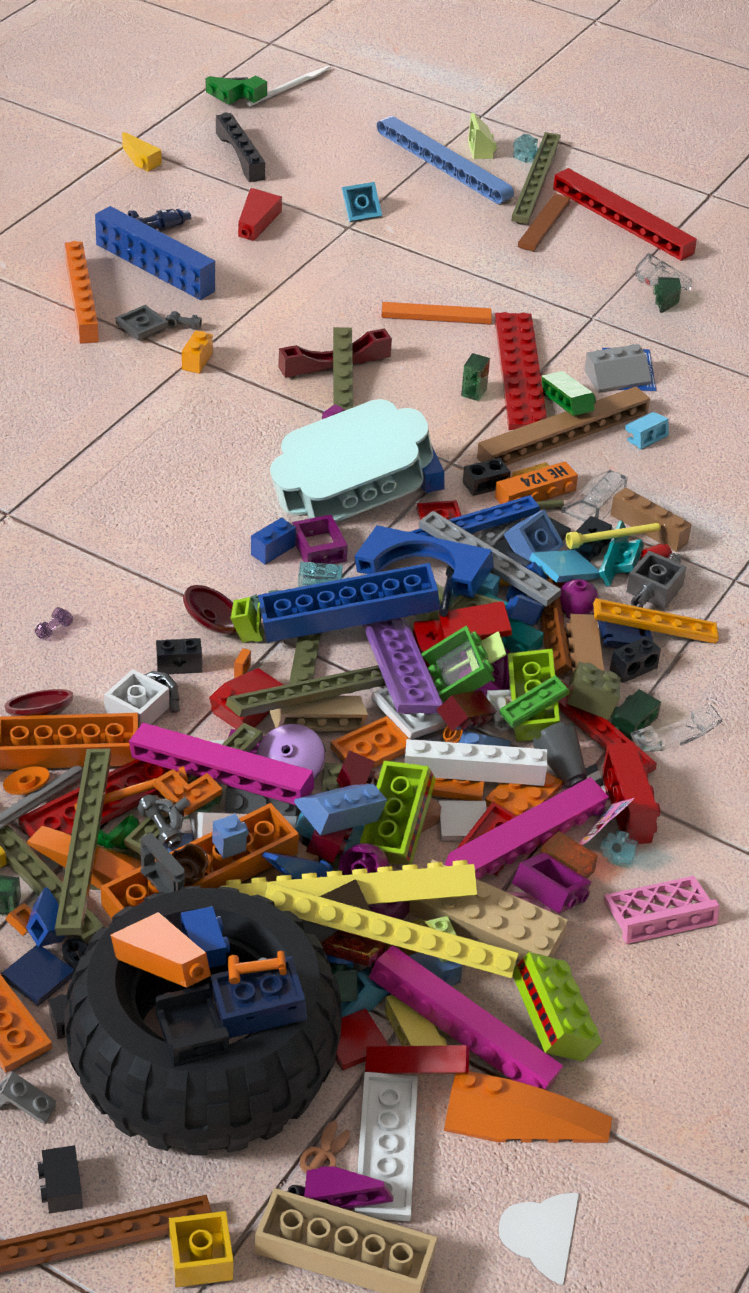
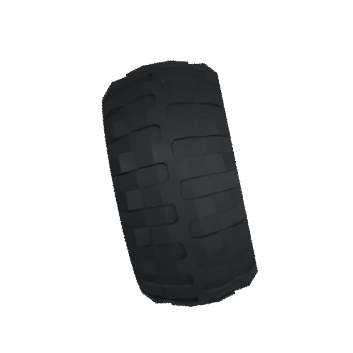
[64,886,342,1155]

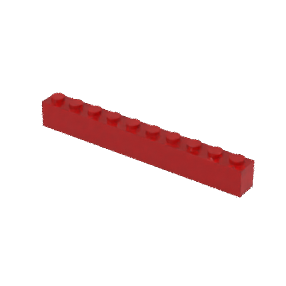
[553,168,697,261]

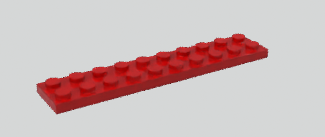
[495,312,547,430]

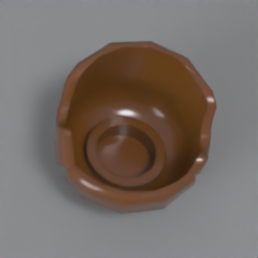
[172,843,209,885]

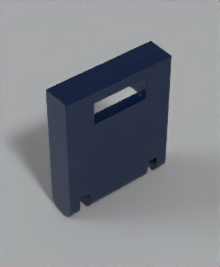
[597,620,653,649]

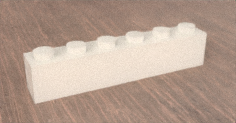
[405,739,547,786]

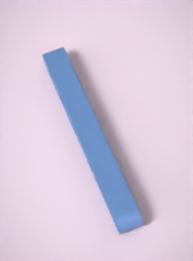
[377,116,514,204]

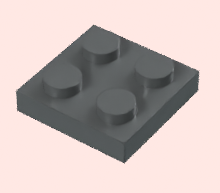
[115,305,168,341]

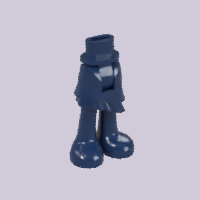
[127,208,191,231]

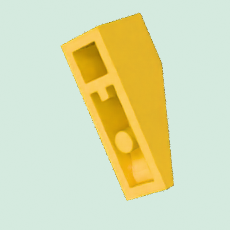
[122,132,162,172]

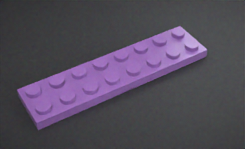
[362,617,442,715]

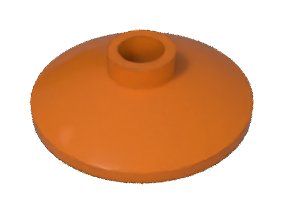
[3,766,50,795]

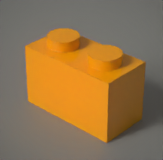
[182,330,213,374]

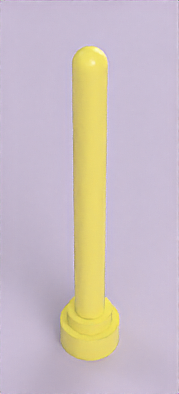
[566,523,661,549]

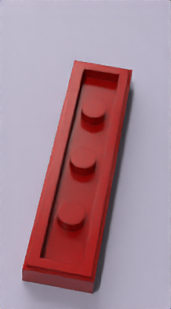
[365,1045,470,1074]

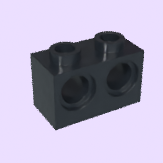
[462,458,511,496]
[610,636,661,683]

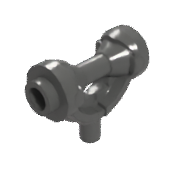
[137,795,191,849]

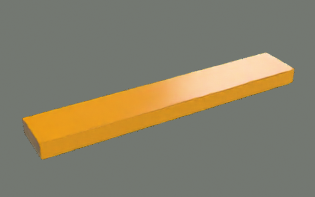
[593,598,719,644]

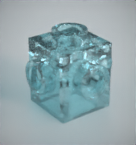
[513,134,538,163]
[600,830,639,866]

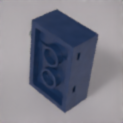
[210,956,307,1038]

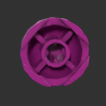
[560,579,599,619]
[339,843,389,875]

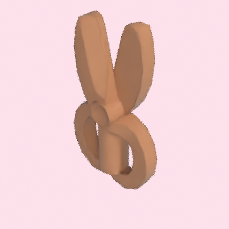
[300,1120,350,1173]

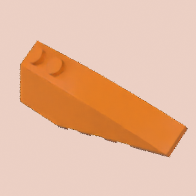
[27,826,141,890]
[444,1071,612,1143]

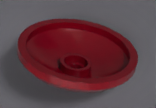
[183,585,237,634]
[4,689,74,716]

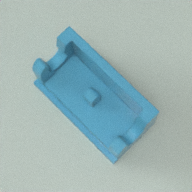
[625,412,669,449]

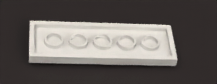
[354,1072,418,1222]

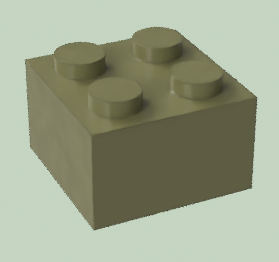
[567,661,621,720]

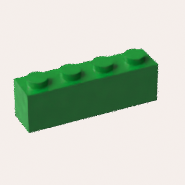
[541,371,596,416]

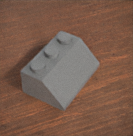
[585,344,651,393]

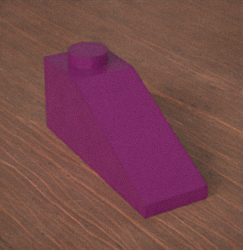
[304,1166,394,1209]

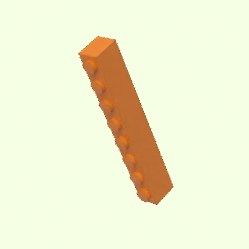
[65,241,99,344]

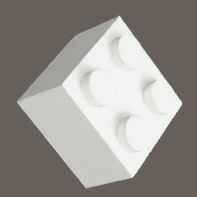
[104,669,169,728]

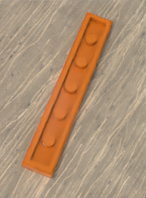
[381,302,492,324]

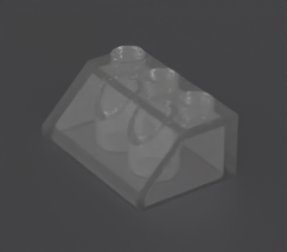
[561,470,628,522]

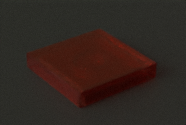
[321,930,387,966]

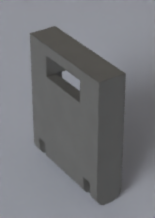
[140,832,184,893]

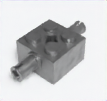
[626,551,687,609]

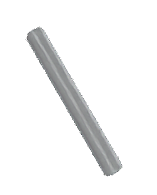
[0,766,83,829]

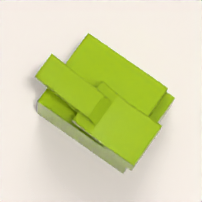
[231,597,265,643]

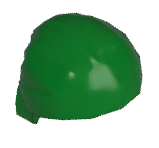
[97,814,140,850]

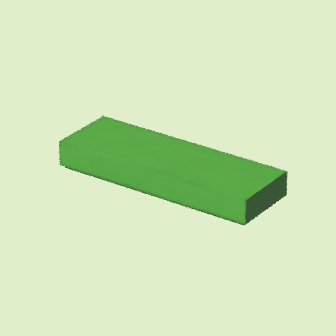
[499,675,569,728]

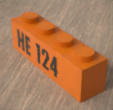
[495,461,578,504]

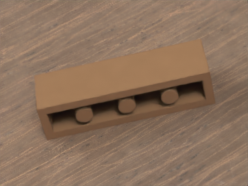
[610,487,692,552]
[565,614,604,677]

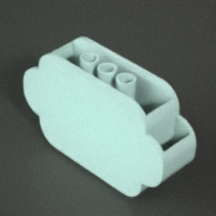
[270,399,433,522]

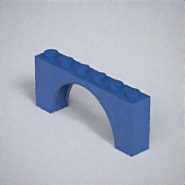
[355,525,494,598]

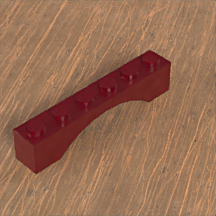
[278,328,392,378]
[306,750,376,863]

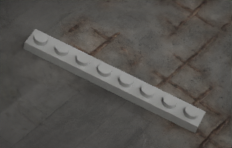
[419,511,561,607]

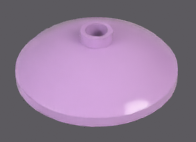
[256,724,325,780]

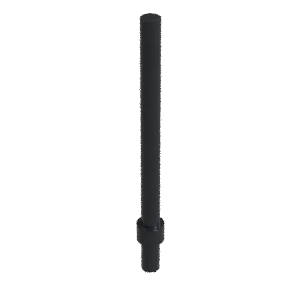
[439,565,454,617]

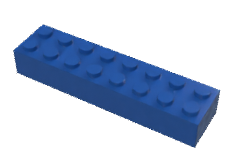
[95,206,215,300]
[258,563,440,643]

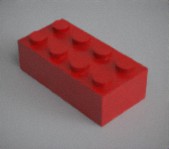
[602,742,660,846]

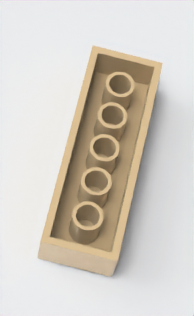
[409,859,568,962]
[255,1188,437,1293]

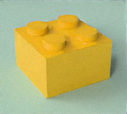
[169,1211,233,1287]

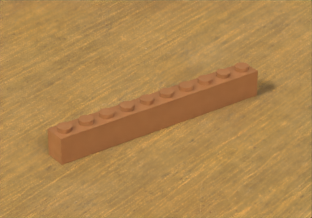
[477,386,650,465]

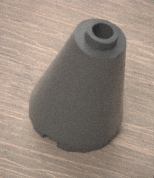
[532,722,587,787]

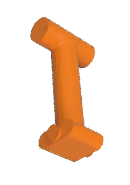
[228,951,287,984]

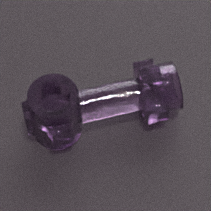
[35,607,73,639]

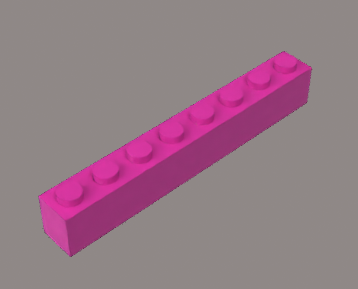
[129,723,315,805]
[444,777,609,880]
[369,945,563,1091]

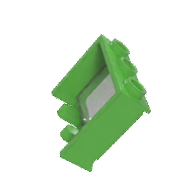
[421,625,495,702]

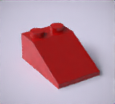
[209,668,284,729]

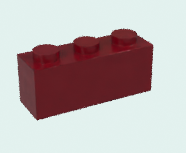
[436,690,497,732]

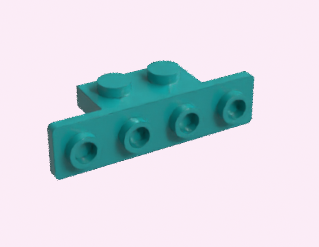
[599,520,644,586]

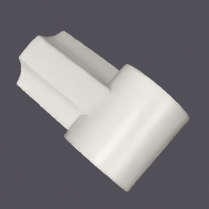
[487,690,512,731]

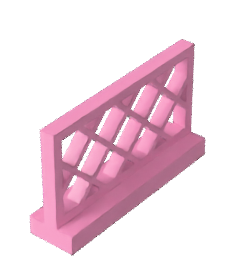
[604,876,720,944]

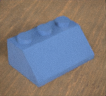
[294,784,387,836]

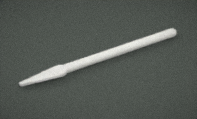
[247,66,330,107]

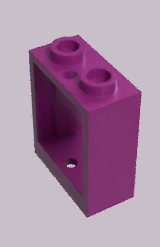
[292,515,348,569]
[512,852,591,914]

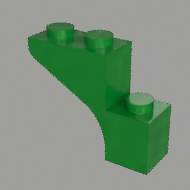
[205,75,268,105]

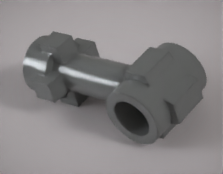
[166,311,202,330]

